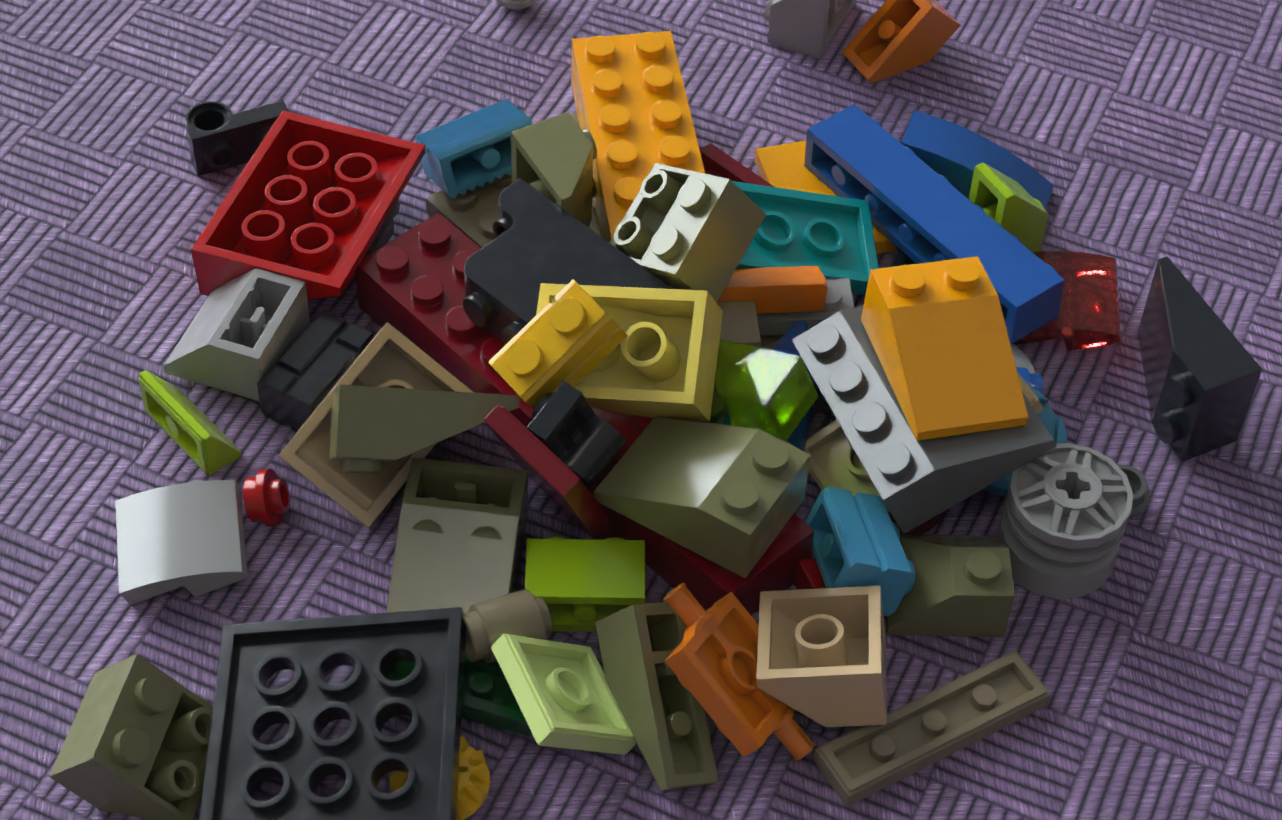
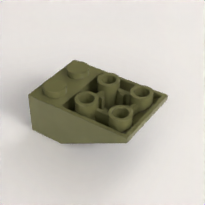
[386,457,529,613]

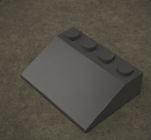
[791,306,1057,534]

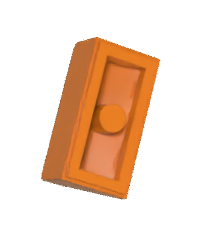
[717,266,827,314]

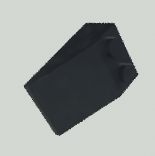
[1138,256,1262,462]

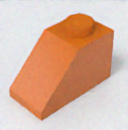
[842,0,961,83]

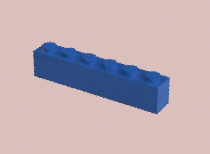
[804,104,1065,345]

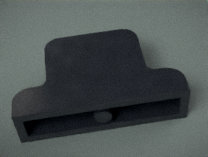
[463,178,673,345]

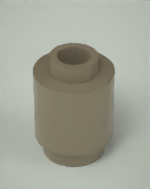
[462,589,552,664]

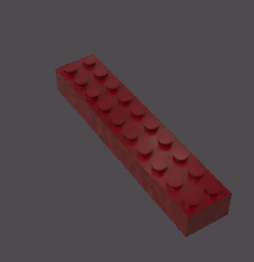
[355,213,815,616]

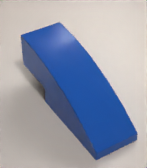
[901,110,1054,211]

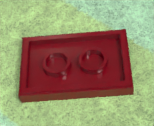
[483,405,618,540]

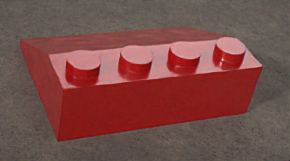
[191,110,426,299]

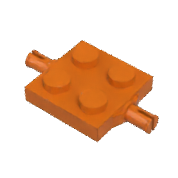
[663,583,815,761]

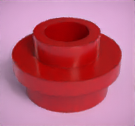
[243,469,290,527]

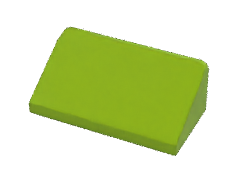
[138,370,242,475]

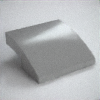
[115,480,248,605]

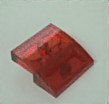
[1013,251,1121,351]

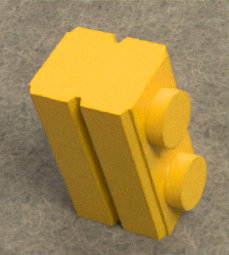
[488,279,628,409]

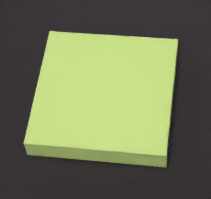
[491,633,637,755]

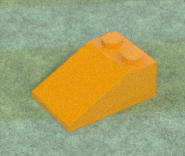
[861,256,1029,441]

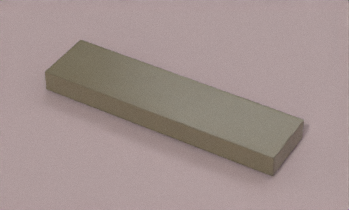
[813,650,1051,807]

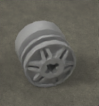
[997,443,1134,599]

